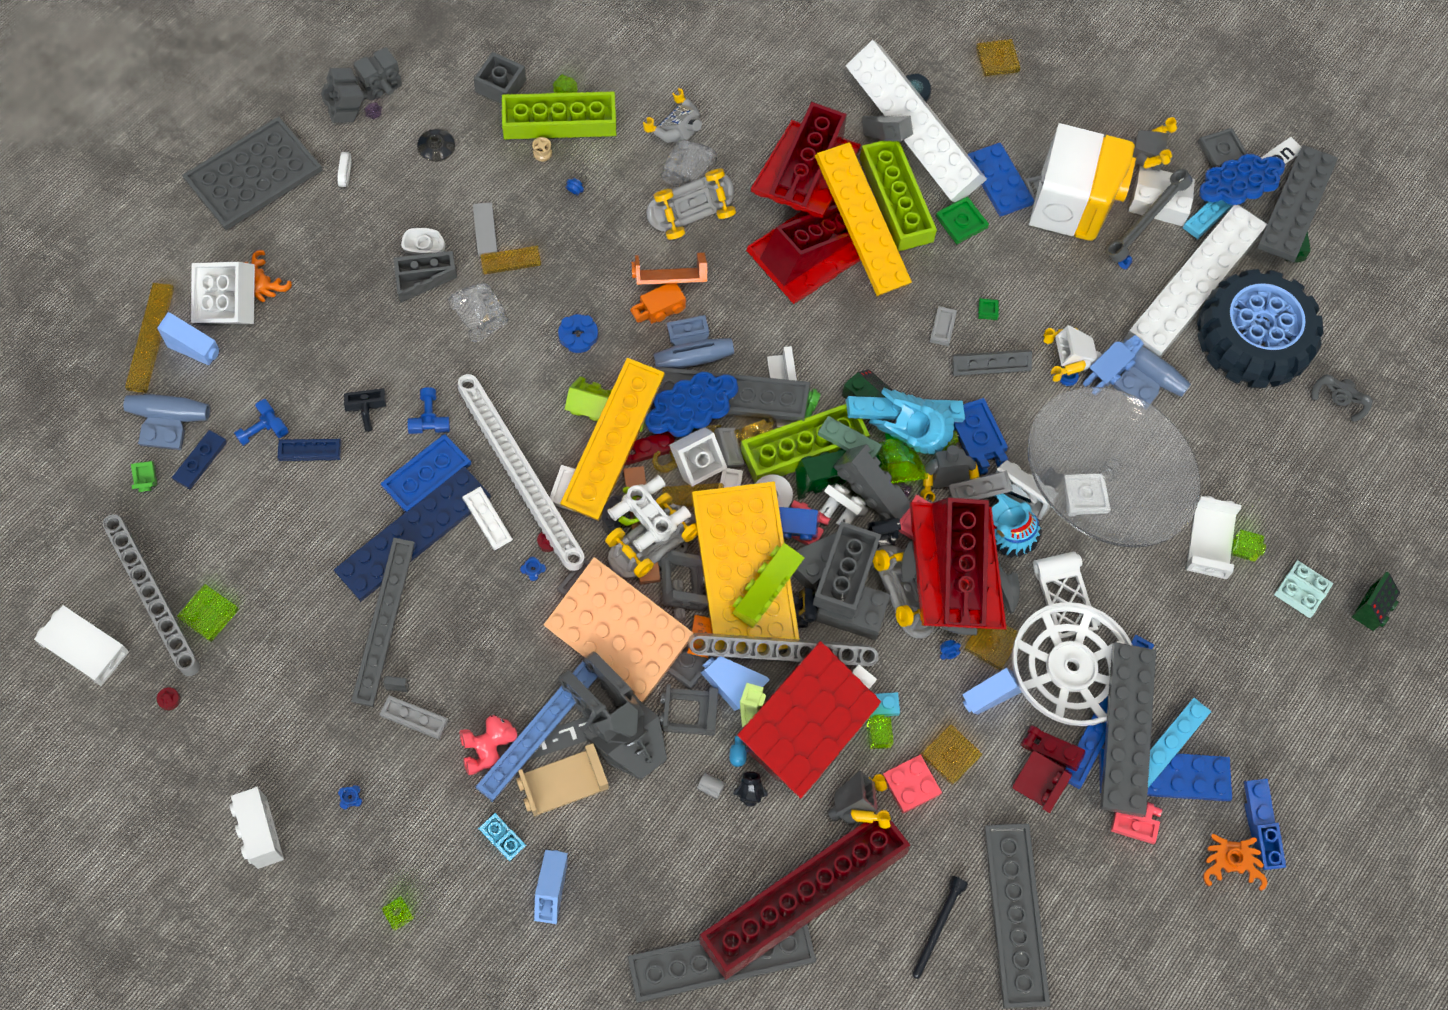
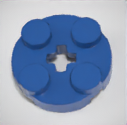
[558,315,598,353]

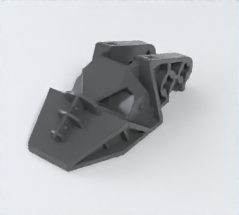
[558,651,667,780]

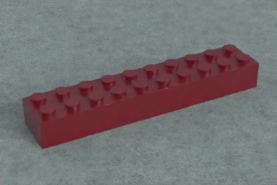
[699,820,910,980]

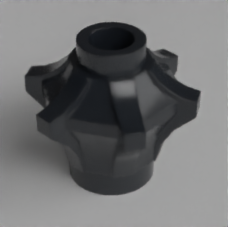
[733,772,768,806]

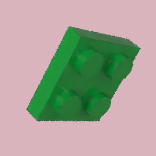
[935,196,989,244]

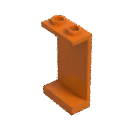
[631,253,707,285]

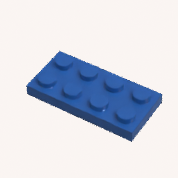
[968,142,1034,217]
[380,434,472,513]

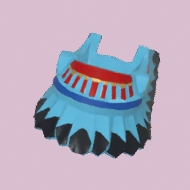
[992,494,1042,558]

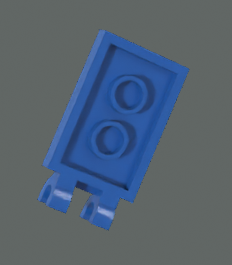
[953,398,1008,475]

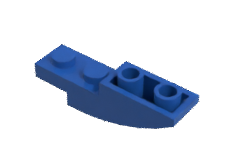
[1244,779,1286,870]

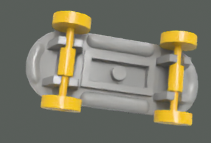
[646,168,736,240]
[605,493,698,578]
[873,545,935,639]

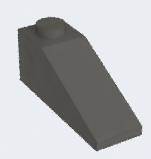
[862,116,913,141]

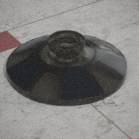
[417,129,455,162]

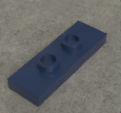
[172,430,227,490]
[277,439,342,461]

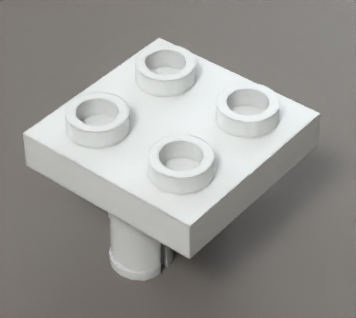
[819,484,869,525]

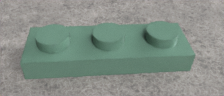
[818,416,882,458]

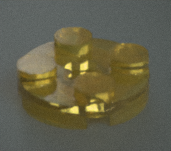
[734,417,775,441]

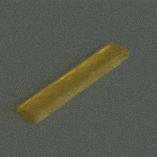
[125,283,174,393]

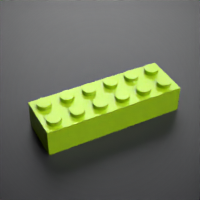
[502,92,616,139]
[860,141,937,251]
[741,404,870,483]

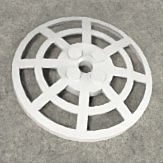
[1012,602,1132,726]

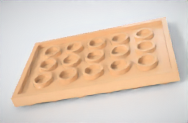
[544,557,694,703]

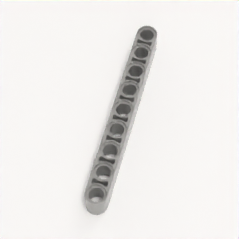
[103,514,200,676]
[688,633,878,666]

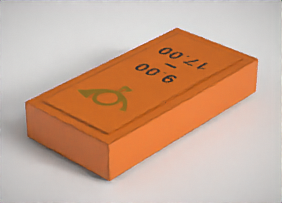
[687,615,712,658]

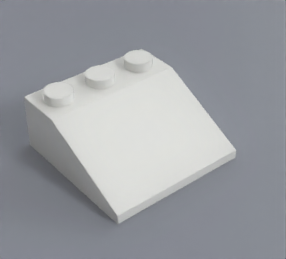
[1128,165,1195,226]
[191,262,255,324]

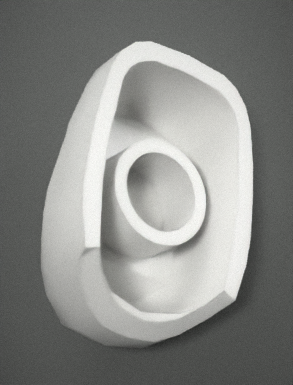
[401,228,446,255]

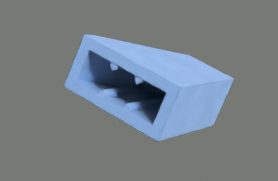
[157,312,219,365]
[700,656,770,711]
[962,668,1022,715]
[534,850,568,924]

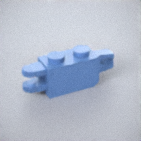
[1083,335,1144,395]

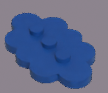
[1199,154,1285,205]
[645,372,739,437]

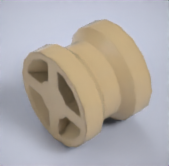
[532,137,552,161]

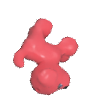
[459,715,517,775]

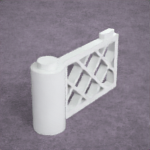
[1033,551,1101,639]

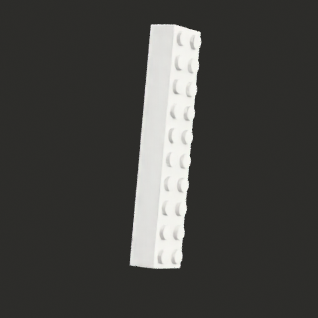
[846,40,987,203]
[1125,205,1268,358]

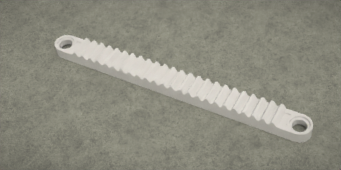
[458,374,584,571]

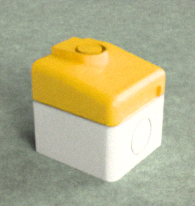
[1029,123,1136,241]

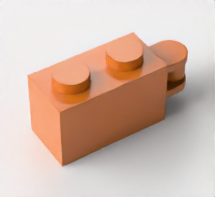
[630,283,686,324]

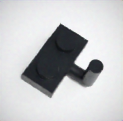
[344,388,386,432]

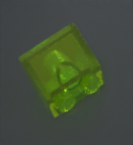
[878,439,928,483]

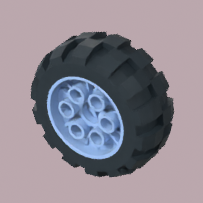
[1197,269,1324,388]

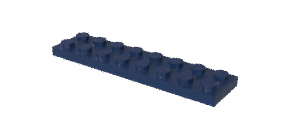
[333,466,491,602]

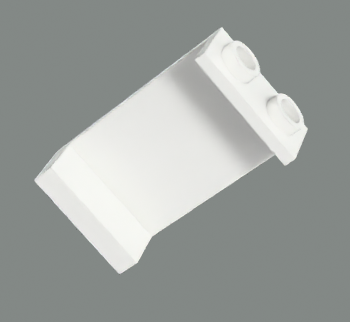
[1186,496,1241,579]
[34,605,129,686]

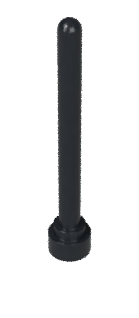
[912,876,968,979]

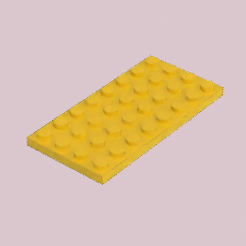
[692,481,800,658]

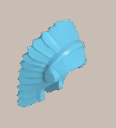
[869,388,955,454]

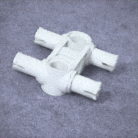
[608,475,691,552]

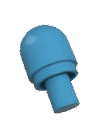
[729,736,747,767]

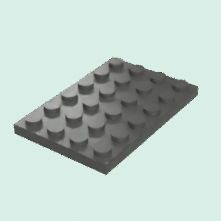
[182,116,323,230]

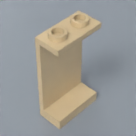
[516,743,609,816]

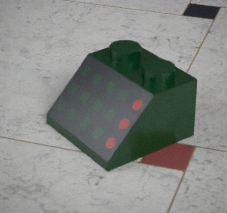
[842,369,892,420]
[1352,572,1400,631]

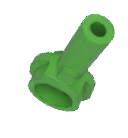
[805,388,820,418]

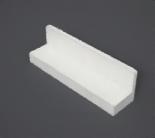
[767,346,797,428]

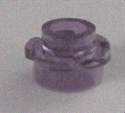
[364,102,383,119]

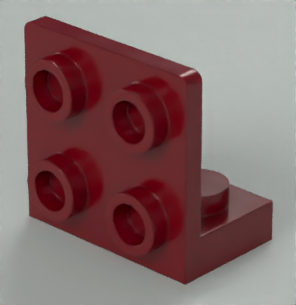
[1012,751,1072,813]

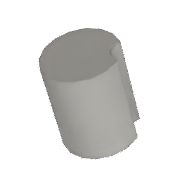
[697,772,726,799]

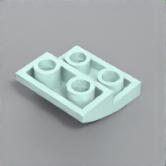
[1274,560,1333,618]

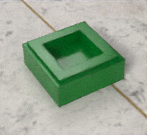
[978,298,999,320]

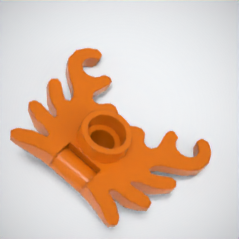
[244,250,292,302]
[1203,834,1267,891]

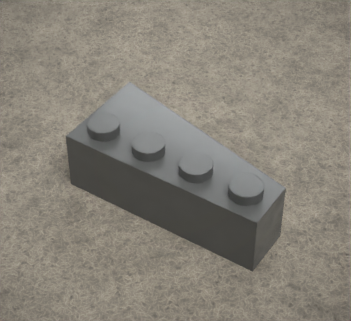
[833,444,910,520]

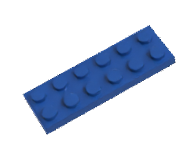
[1099,749,1232,802]

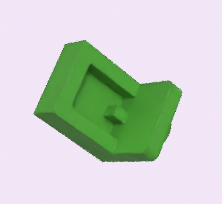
[131,461,157,492]

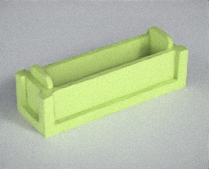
[740,683,766,728]

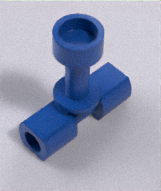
[408,387,450,434]
[234,399,289,446]

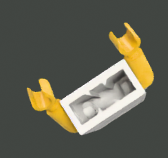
[1044,325,1102,382]

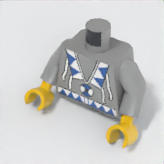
[643,88,702,143]

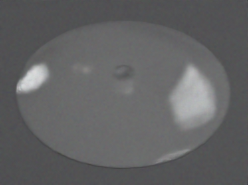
[1027,387,1201,548]

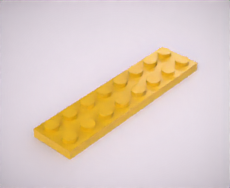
[815,142,912,296]
[560,358,665,521]

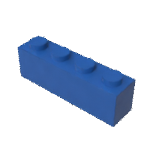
[779,507,820,541]

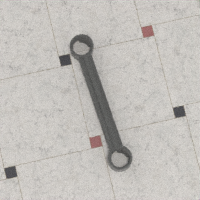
[1106,169,1193,262]

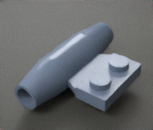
[654,315,734,369]
[1114,339,1191,410]
[123,394,210,450]

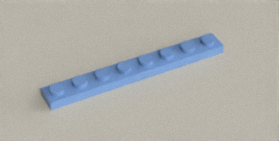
[476,661,598,802]

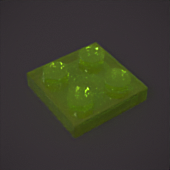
[177,584,239,642]

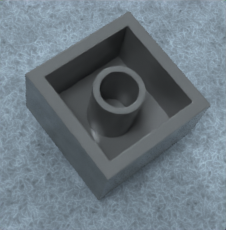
[474,52,526,104]

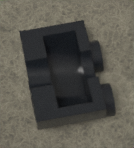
[602,495,626,535]
[867,518,901,549]
[793,588,818,628]

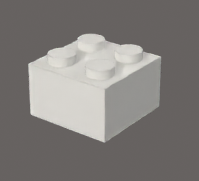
[669,427,727,486]

